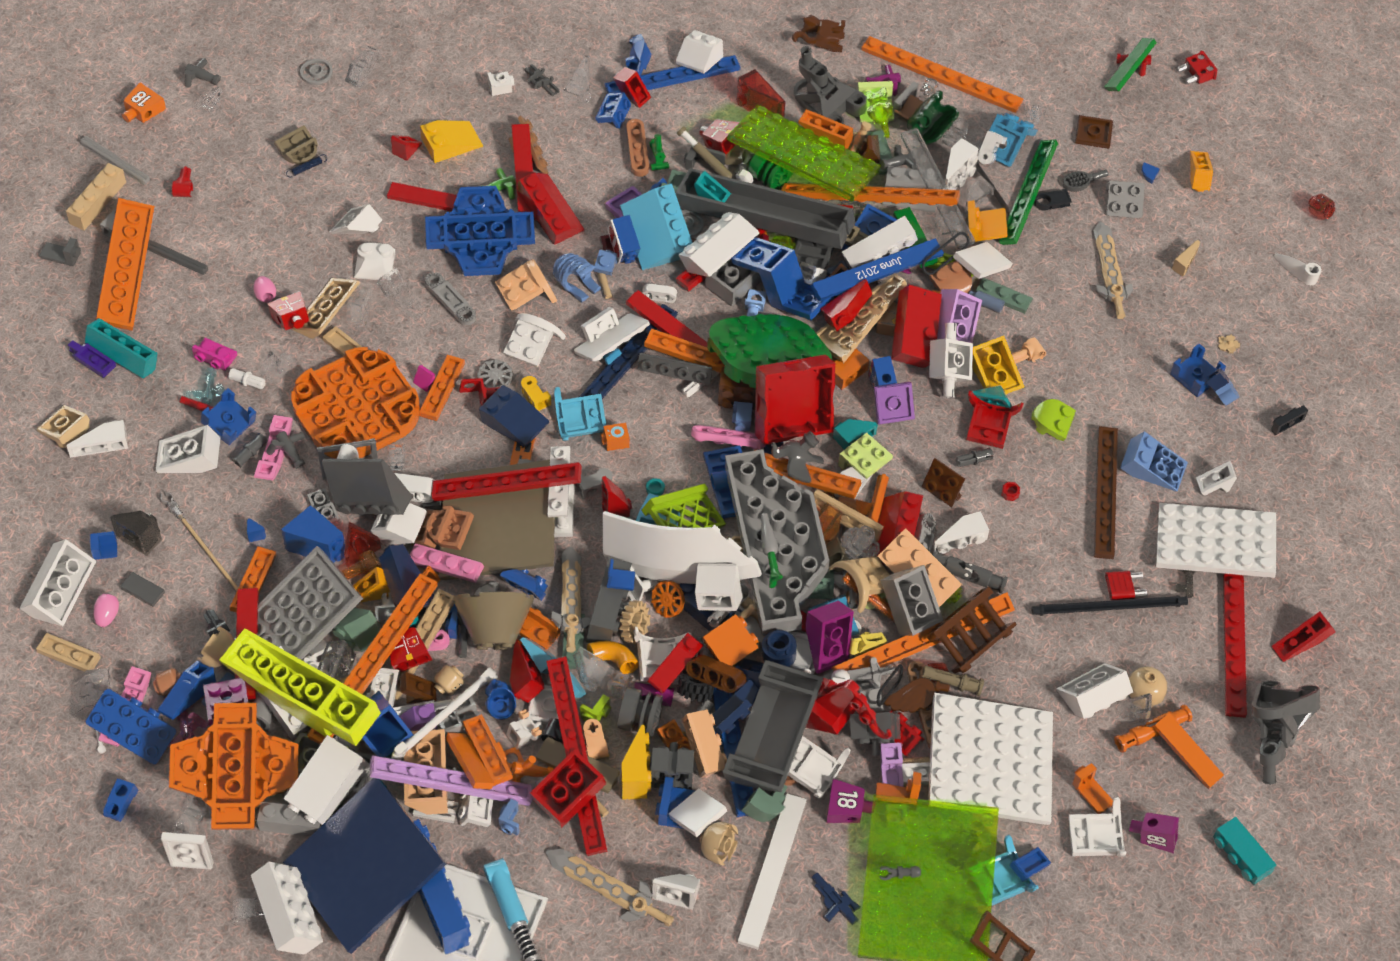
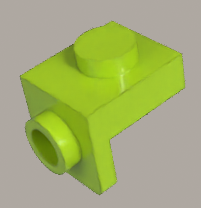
[580,694,611,722]

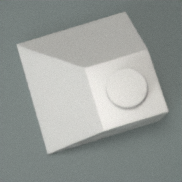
[329,204,382,234]
[652,874,700,910]

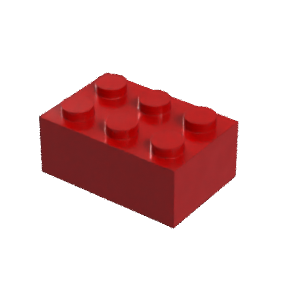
[530,749,606,828]

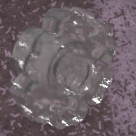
[840,526,880,559]

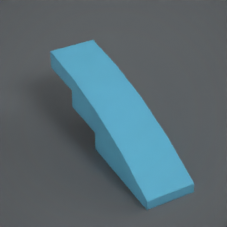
[520,637,587,698]

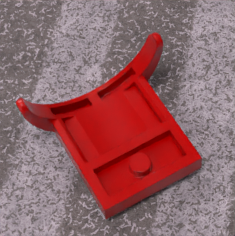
[966,390,1024,449]

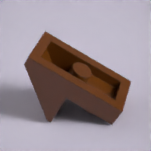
[400,671,437,704]

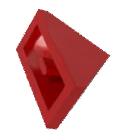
[391,135,422,161]

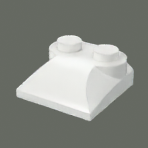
[354,243,396,281]

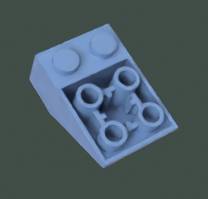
[1120,431,1188,492]

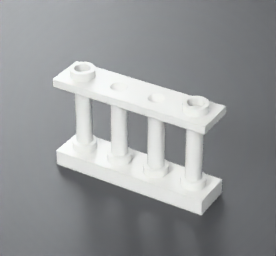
[548,446,575,537]

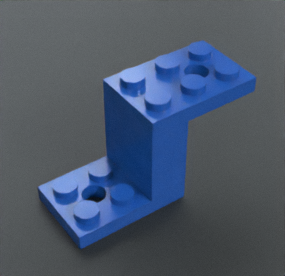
[731,237,834,320]

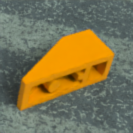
[1190,151,1213,192]

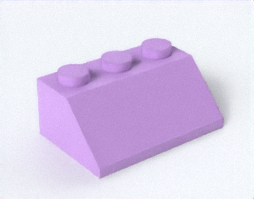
[937,289,982,343]

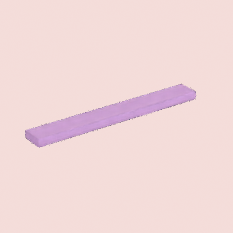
[370,755,532,806]

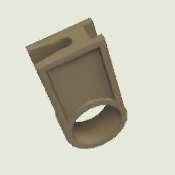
[826,536,849,572]

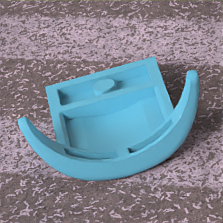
[554,387,606,441]
[968,835,1039,908]

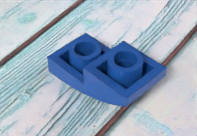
[445,594,459,639]

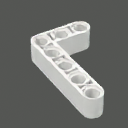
[337,444,436,503]

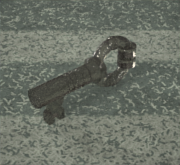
[1175,570,1197,598]

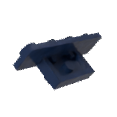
[712,680,759,736]

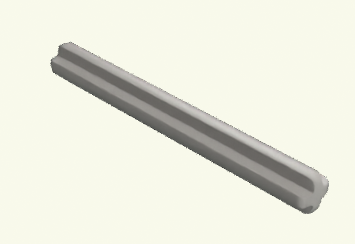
[81,136,150,185]

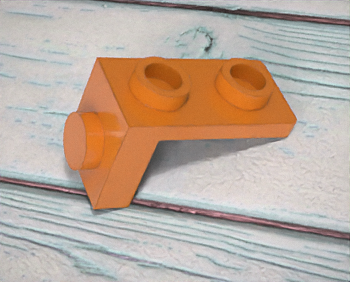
[1072,763,1113,814]

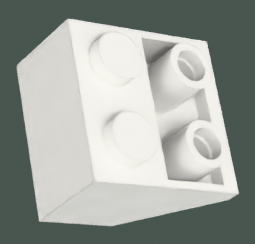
[371,503,427,545]
[695,563,743,611]

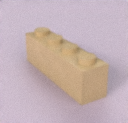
[66,163,126,231]

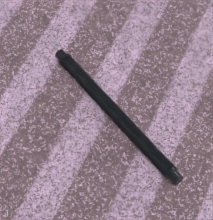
[1031,595,1188,616]

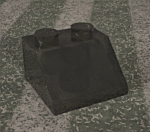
[110,511,162,556]

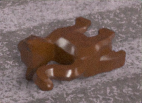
[792,15,846,52]

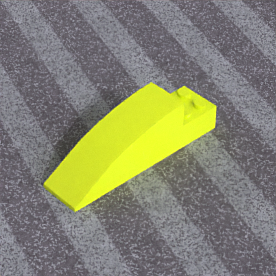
[219,628,381,746]

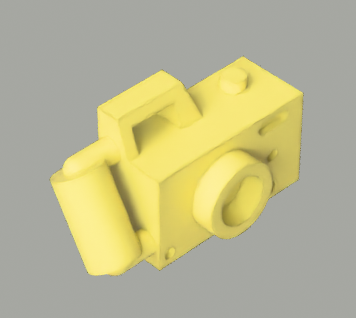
[849,632,887,657]

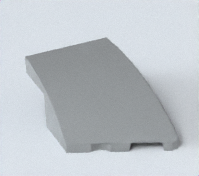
[439,696,479,763]

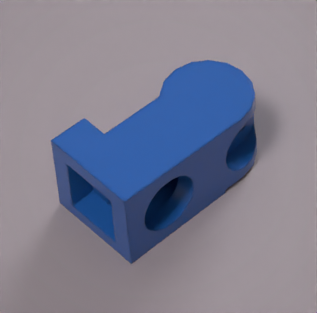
[103,778,139,822]

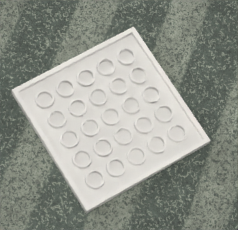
[928,693,1053,825]

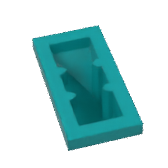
[972,385,1012,408]

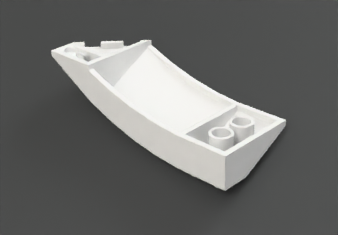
[603,511,762,584]

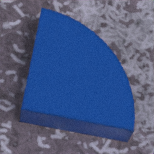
[1141,162,1160,184]

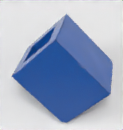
[90,531,118,560]

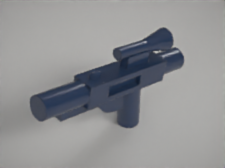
[812,872,861,925]

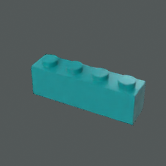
[85,318,158,378]

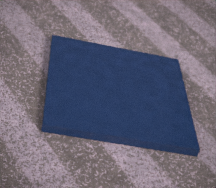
[283,778,446,954]

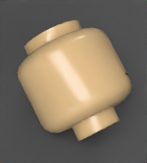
[434,665,464,695]

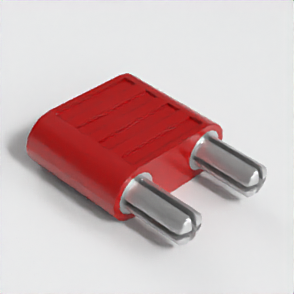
[1105,571,1147,600]

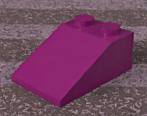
[806,601,854,674]

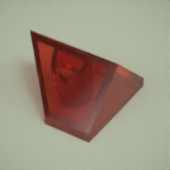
[344,522,381,567]

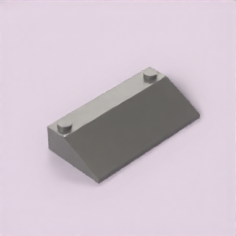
[723,660,823,792]

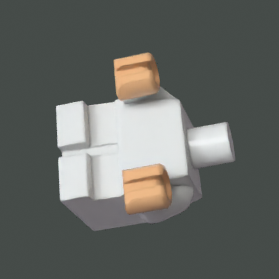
[506,709,543,750]

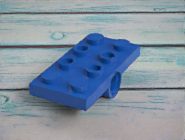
[703,445,742,519]

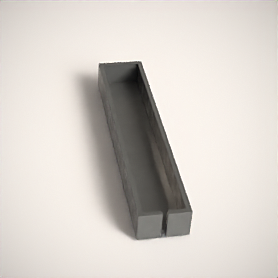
[675,168,855,249]

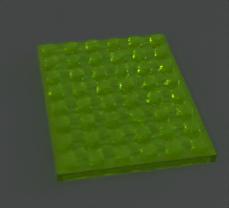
[858,795,999,961]

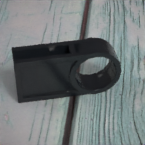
[1034,189,1072,211]

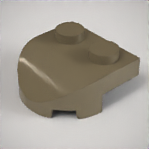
[274,125,318,164]

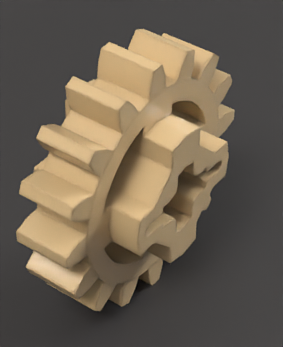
[619,600,651,644]

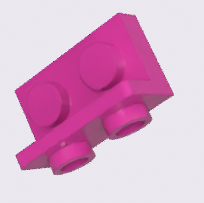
[192,338,238,371]

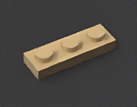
[36,633,101,674]

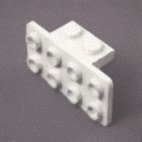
[574,307,650,361]

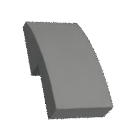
[307,488,340,523]

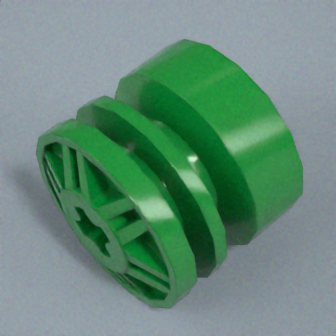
[748,144,795,190]

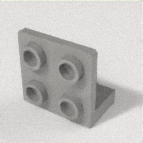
[1106,181,1145,218]

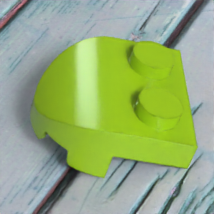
[1031,399,1076,441]

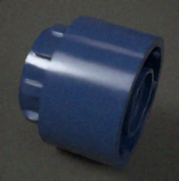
[762,630,797,667]

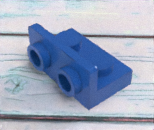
[595,92,631,129]

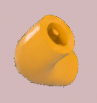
[587,640,639,674]

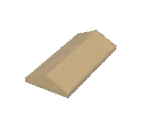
[292,278,360,339]

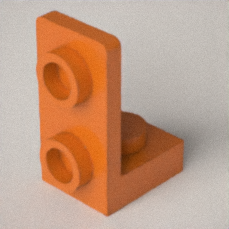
[875,772,922,805]

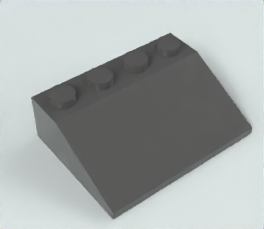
[322,459,413,515]

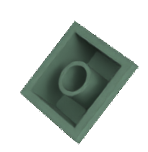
[332,608,382,652]

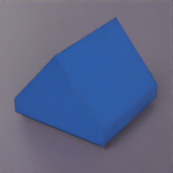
[247,519,266,543]

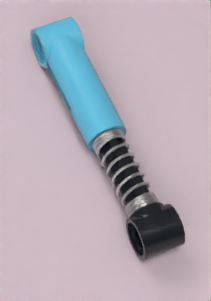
[483,858,545,961]

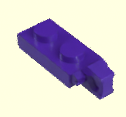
[68,340,116,378]

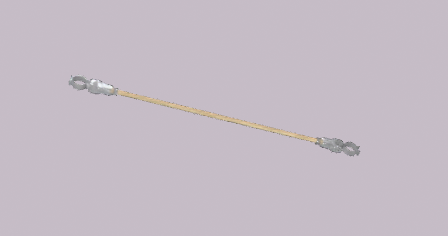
[160,492,239,591]

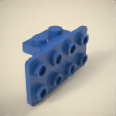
[86,689,177,764]

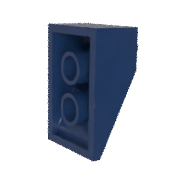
[479,385,549,447]

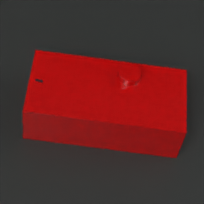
[891,284,942,368]

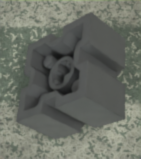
[850,713,901,756]
[651,742,694,790]

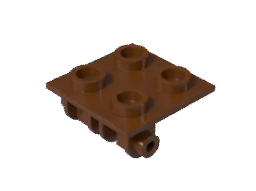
[921,458,965,507]

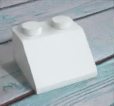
[676,30,723,73]

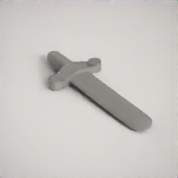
[823,657,898,687]

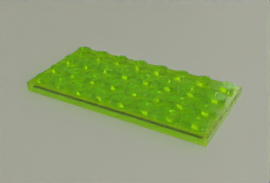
[727,105,881,202]

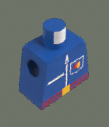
[868,356,897,391]

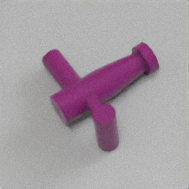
[865,64,901,96]

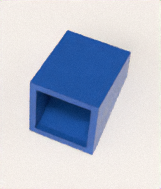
[281,505,346,563]
[362,691,413,758]

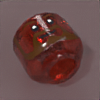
[1308,194,1336,220]

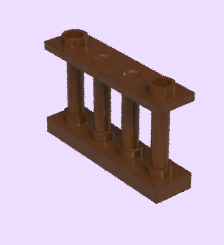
[925,586,1017,674]

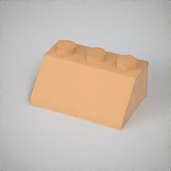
[682,710,727,778]

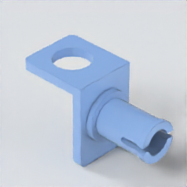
[745,289,767,316]

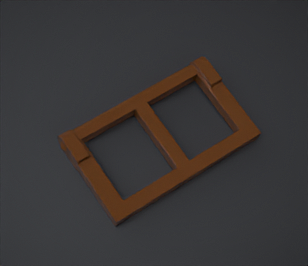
[969,910,1035,961]

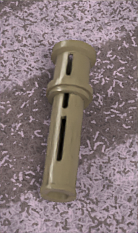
[922,665,984,696]

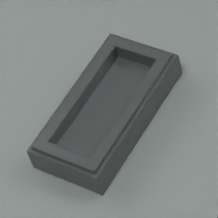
[120,572,165,607]

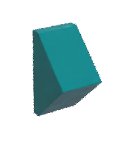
[694,171,731,203]

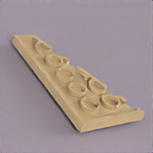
[816,273,907,363]

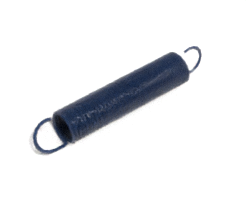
[286,154,327,178]

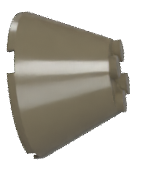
[453,592,534,650]

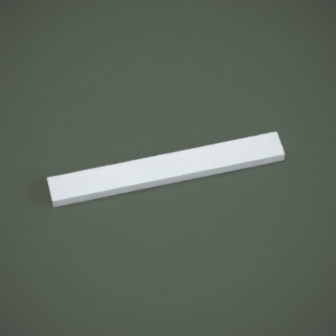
[738,793,807,950]

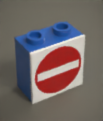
[607,215,641,264]

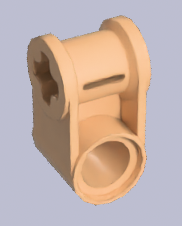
[583,719,609,759]

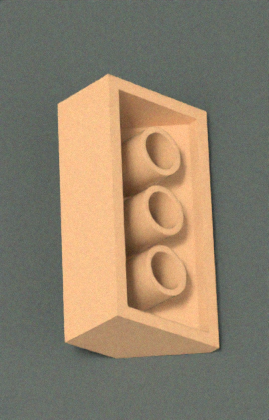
[403,729,448,815]

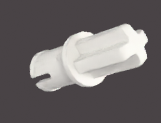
[229,368,266,389]

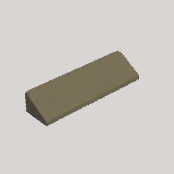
[536,737,619,793]

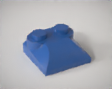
[500,569,548,601]

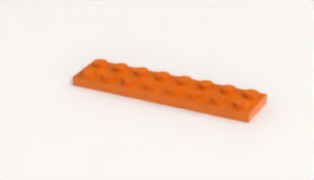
[96,198,155,331]

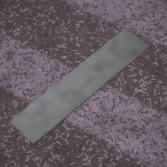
[976,162,1009,216]

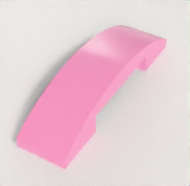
[254,415,293,480]
[98,666,151,747]

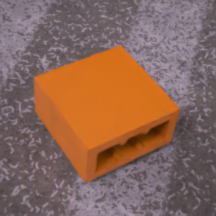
[701,614,759,666]

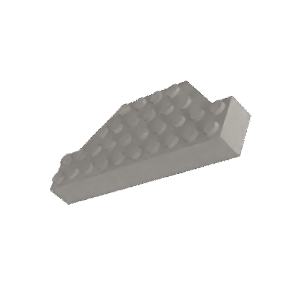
[725,450,829,636]

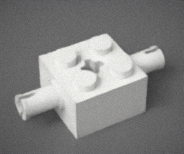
[929,323,973,398]

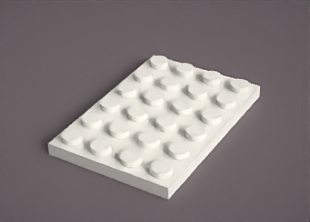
[1156,503,1276,578]

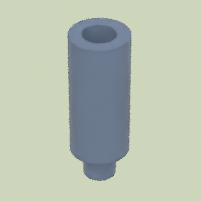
[969,290,1005,313]

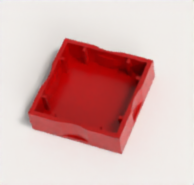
[755,355,836,445]

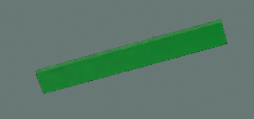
[999,139,1058,245]

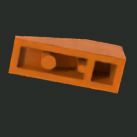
[798,109,853,154]

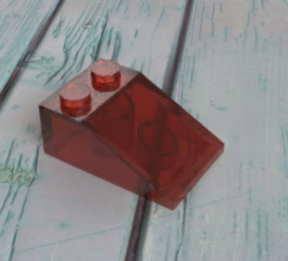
[736,69,786,125]

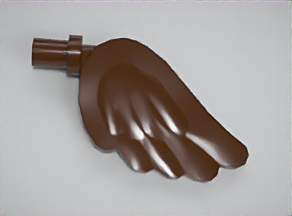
[883,678,950,713]

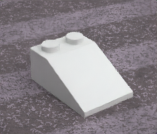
[156,425,220,473]

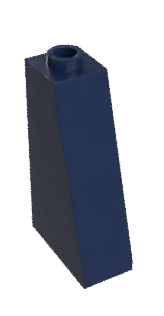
[379,544,434,615]

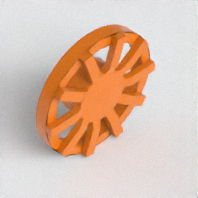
[651,580,685,618]

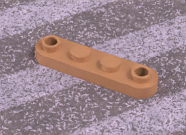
[627,119,649,177]

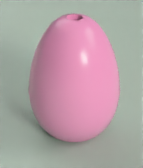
[254,276,276,303]
[94,594,119,627]

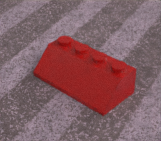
[517,172,585,245]
[870,491,924,566]

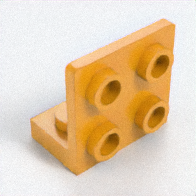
[967,200,1008,242]

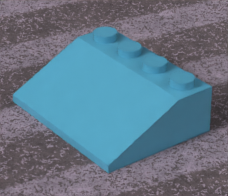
[620,183,692,270]

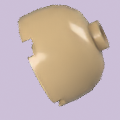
[197,626,235,668]
[1129,666,1167,707]
[699,822,738,866]

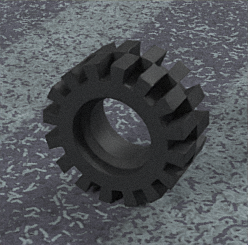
[677,671,714,702]

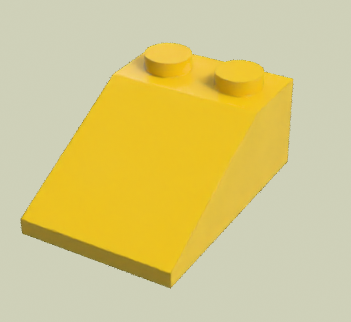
[420,120,483,163]
[972,336,1024,394]

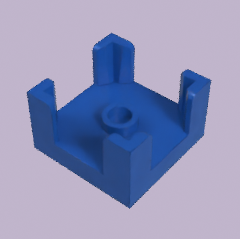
[1170,344,1226,397]
[201,388,256,445]

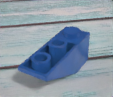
[158,661,216,720]

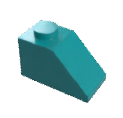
[833,419,878,450]

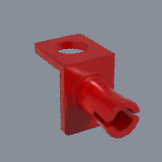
[459,378,500,406]

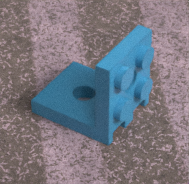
[989,113,1038,167]

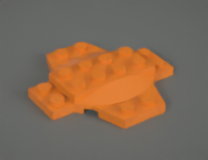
[169,703,299,830]

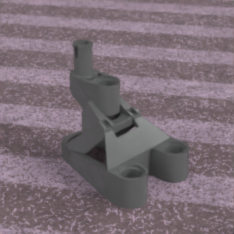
[794,46,867,124]
[1252,681,1320,785]

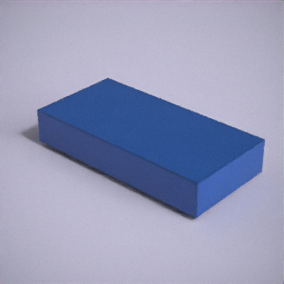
[1009,847,1051,882]

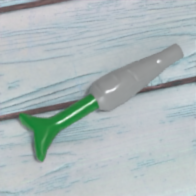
[760,513,783,588]

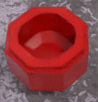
[1001,481,1020,501]

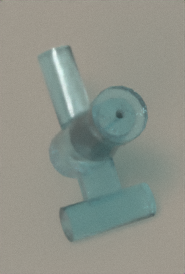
[186,368,225,404]

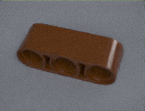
[686,655,746,693]

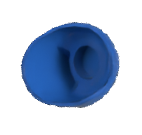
[485,679,516,720]

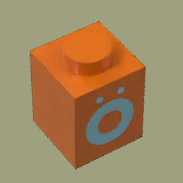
[601,423,630,451]

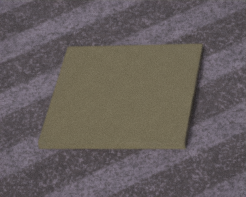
[439,460,555,580]

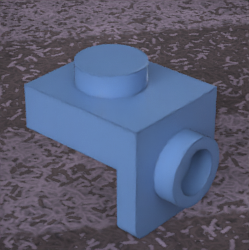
[594,250,618,276]
[499,799,520,836]

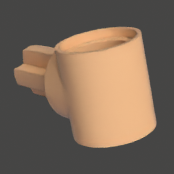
[1012,338,1046,364]

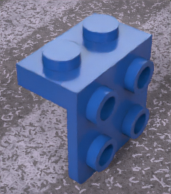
[655,777,695,829]

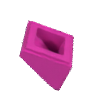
[413,364,435,392]

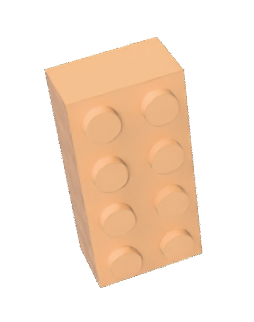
[877,528,962,607]

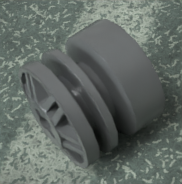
[618,687,663,737]

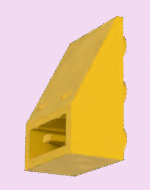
[621,725,651,800]

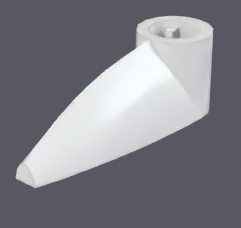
[1273,254,1321,285]

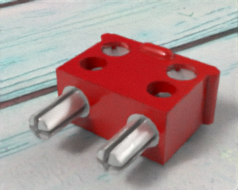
[1177,50,1218,84]

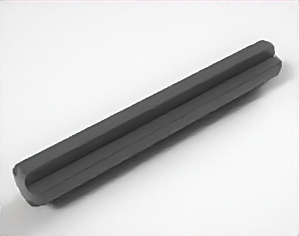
[147,239,208,275]

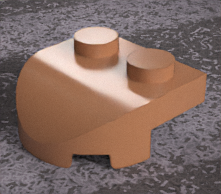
[928,260,972,294]
[426,506,474,550]

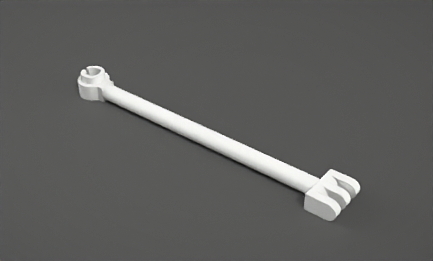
[390,667,498,761]

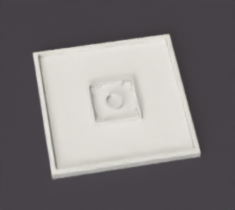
[384,864,548,961]

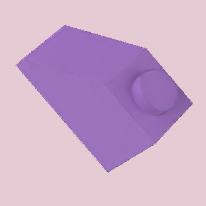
[399,703,438,731]

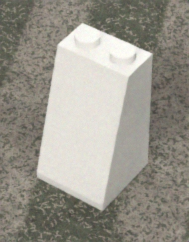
[284,735,370,825]

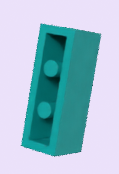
[1213,817,1277,885]

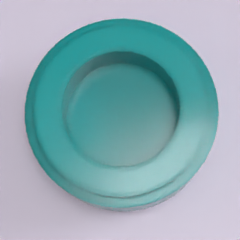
[646,478,665,496]

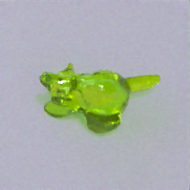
[866,87,893,138]

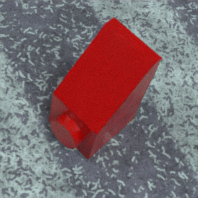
[613,67,651,108]

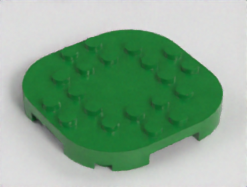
[707,314,832,388]

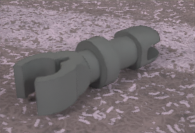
[879,866,921,880]

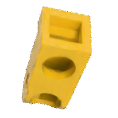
[521,376,552,411]

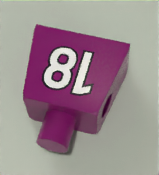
[826,779,876,823]
[1129,813,1179,854]

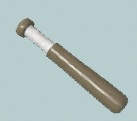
[677,126,733,178]

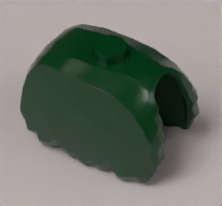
[907,91,959,145]

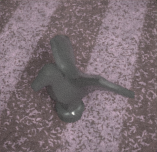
[772,431,824,483]

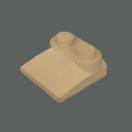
[37,405,90,448]

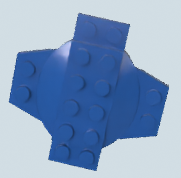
[425,186,535,276]

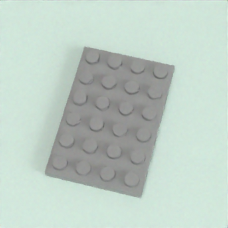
[232,546,363,660]

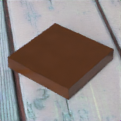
[1075,115,1113,149]

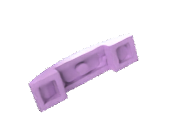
[880,743,908,827]

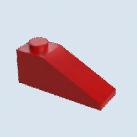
[820,279,873,331]
[602,476,632,518]
[1271,611,1336,662]
[647,633,703,694]
[510,639,545,703]

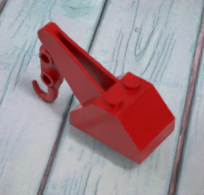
[806,678,892,739]

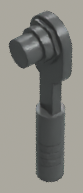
[458,612,468,658]

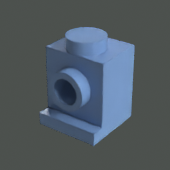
[732,401,753,432]

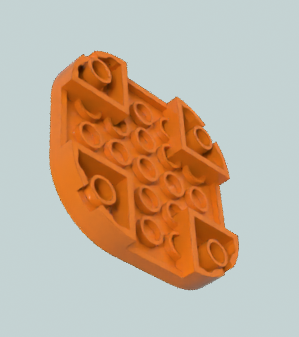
[291,347,420,459]

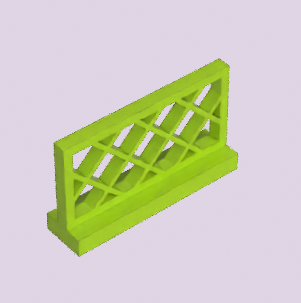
[641,483,726,528]

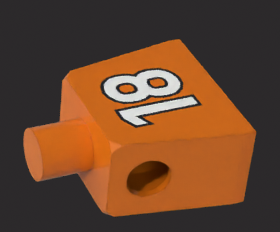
[122,82,166,123]

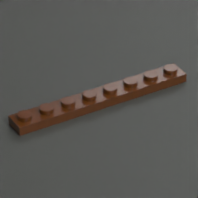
[1094,426,1118,560]

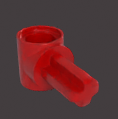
[172,166,193,197]

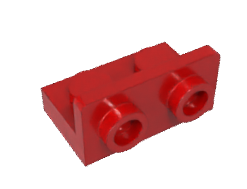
[889,710,925,756]

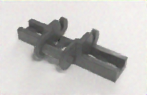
[525,64,560,96]

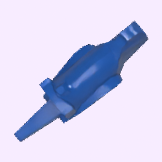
[625,34,652,76]

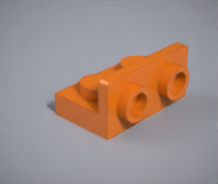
[519,608,560,649]

